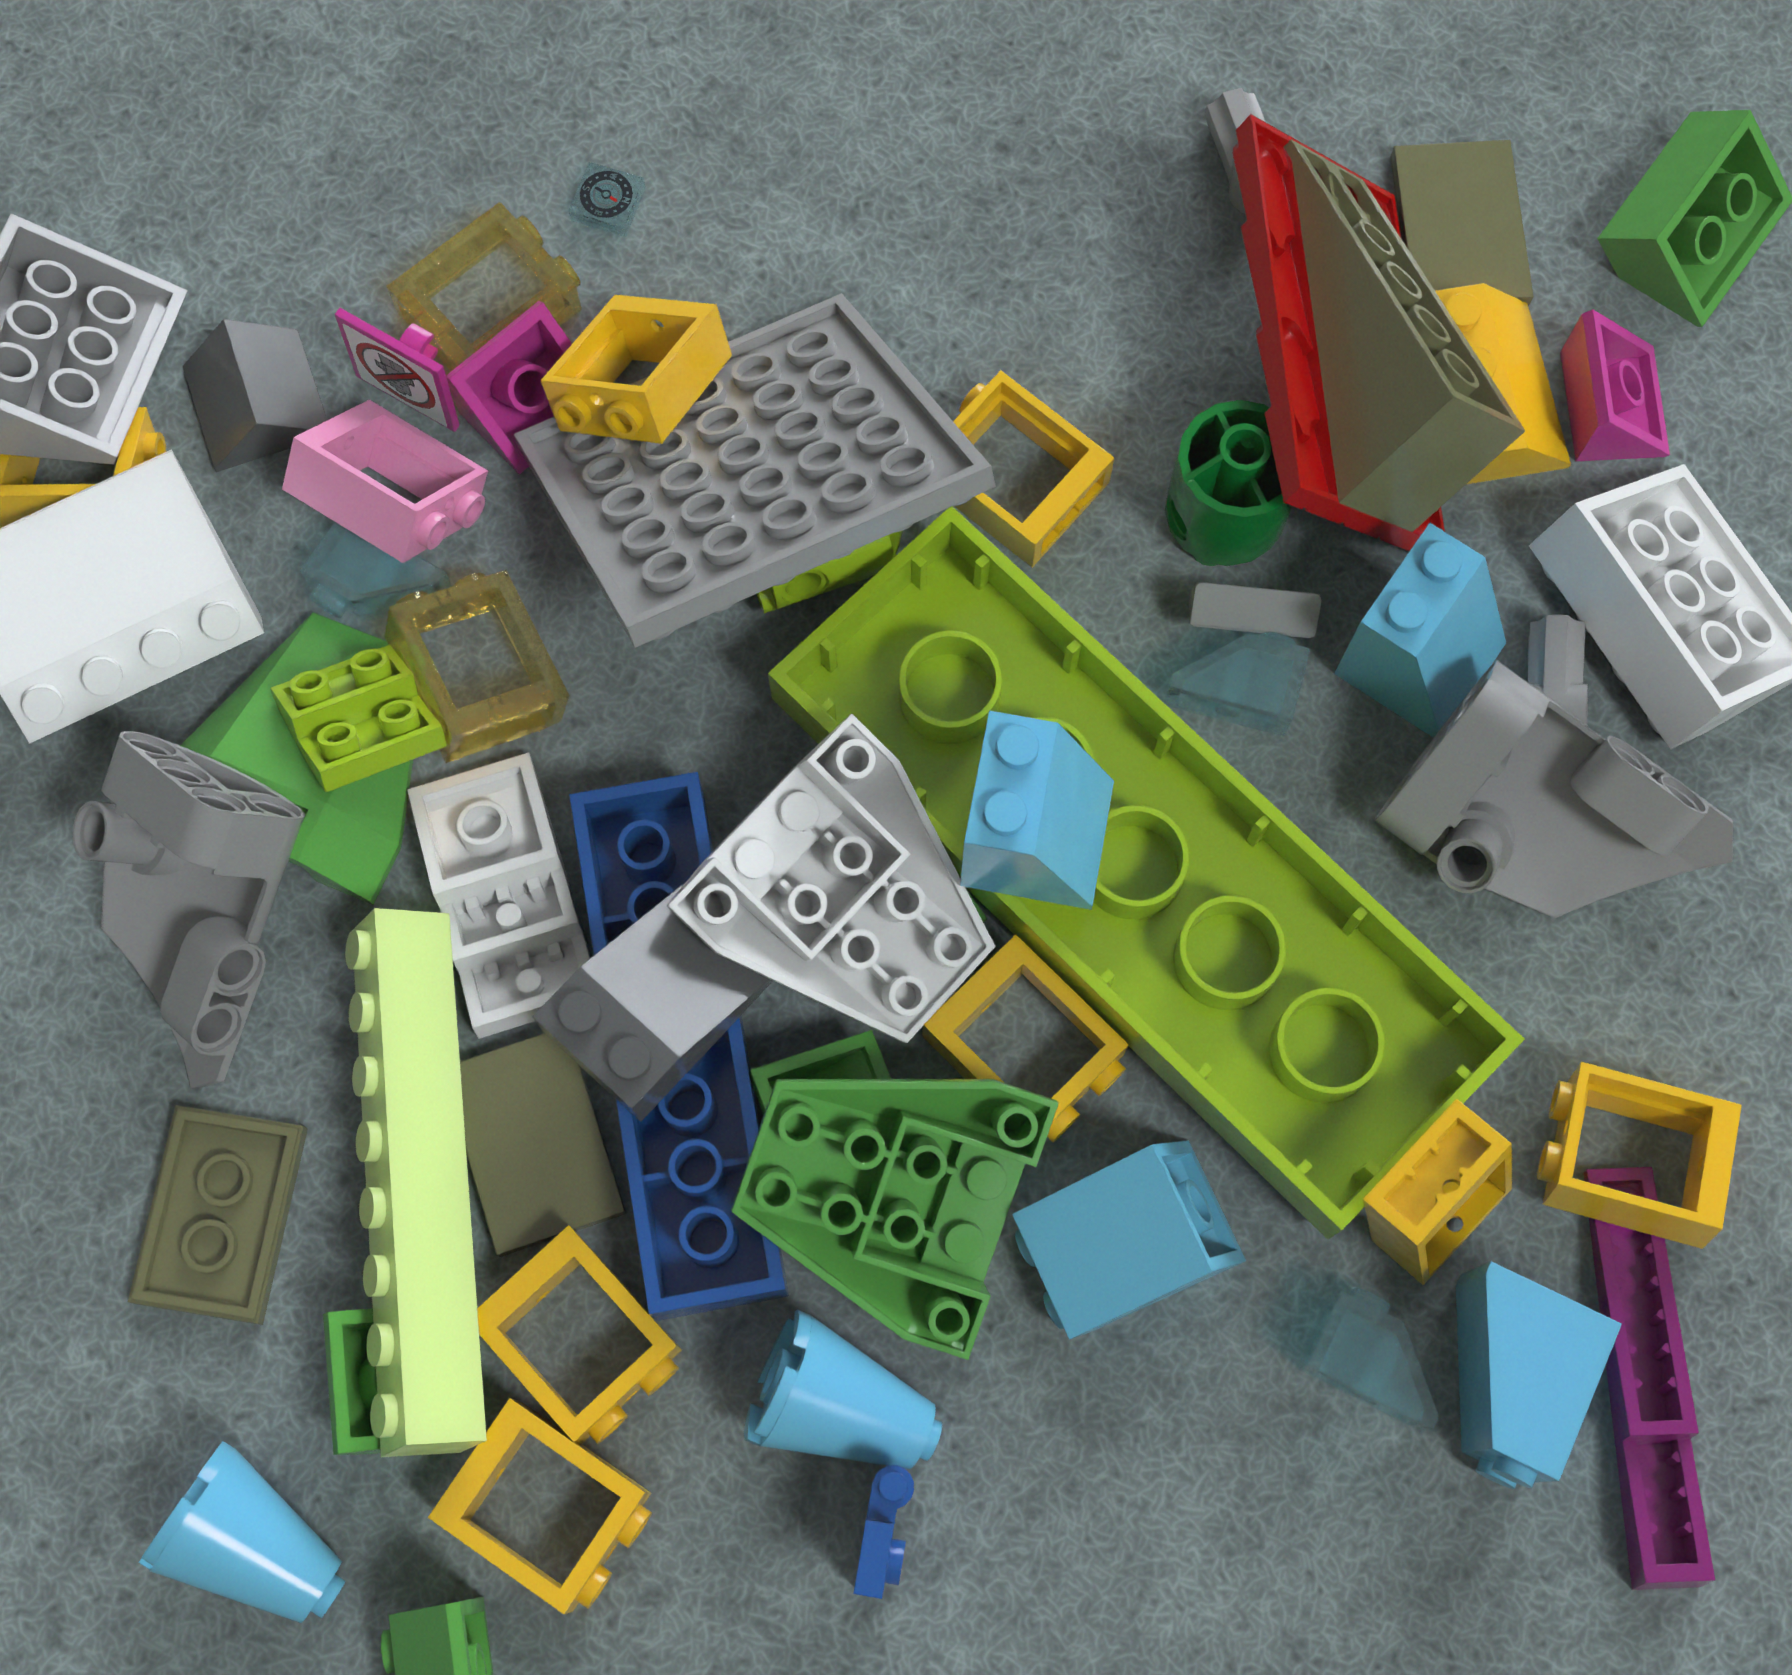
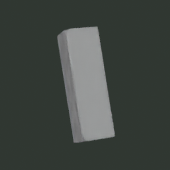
[1188,582,1321,638]

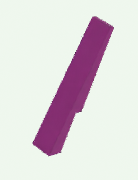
[1584,1167,1715,1590]

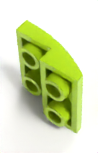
[271,644,447,793]

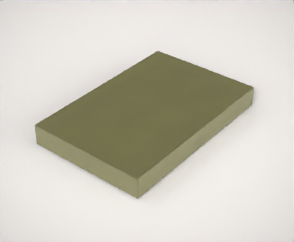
[1390,140,1534,306]
[460,1033,627,1257]
[128,1105,308,1325]

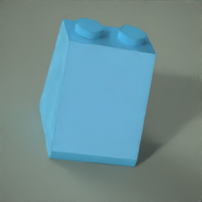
[1334,523,1506,738]
[960,710,1114,910]
[1012,1140,1246,1340]
[1456,1261,1622,1489]

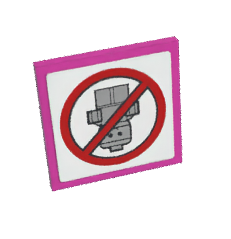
[334,308,460,432]

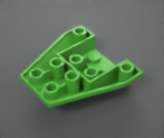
[180,612,427,905]
[731,1079,1059,1360]

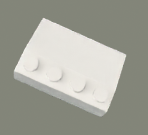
[0,449,264,744]
[1529,464,1792,749]

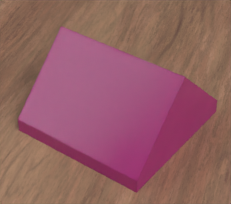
[446,301,572,474]
[1560,309,1670,461]

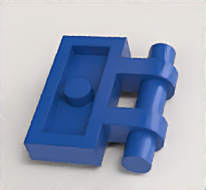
[853,1465,914,1599]

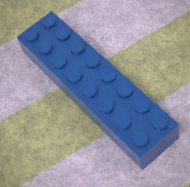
[569,772,789,1321]

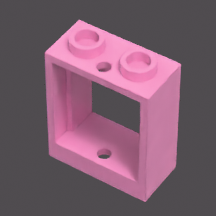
[282,400,488,563]

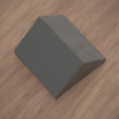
[183,319,327,472]

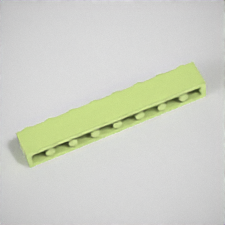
[345,908,487,1457]

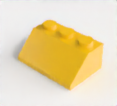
[1435,283,1571,484]

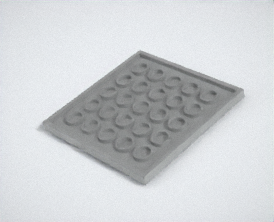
[514,293,996,648]

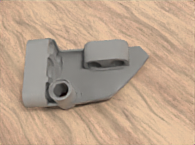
[1375,660,1733,918]
[72,731,305,1088]

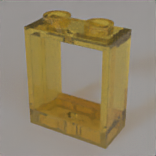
[386,202,582,372]
[384,570,570,763]

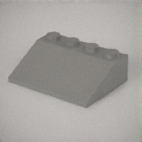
[0,213,188,464]

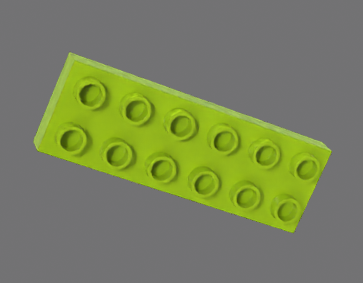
[768,506,1525,1240]

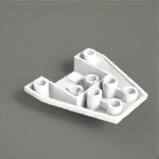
[666,714,996,1043]

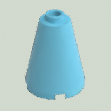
[744,1310,942,1469]
[139,1441,346,1623]

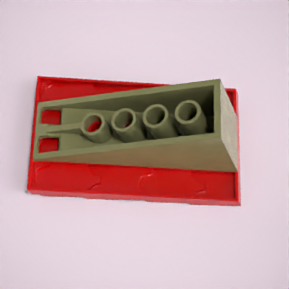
[1232,114,1525,551]

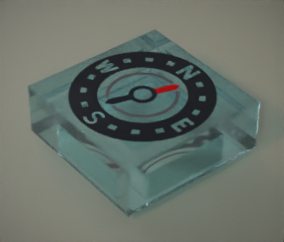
[568,162,646,237]

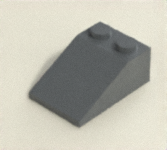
[532,885,773,1122]

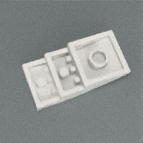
[407,752,591,1039]

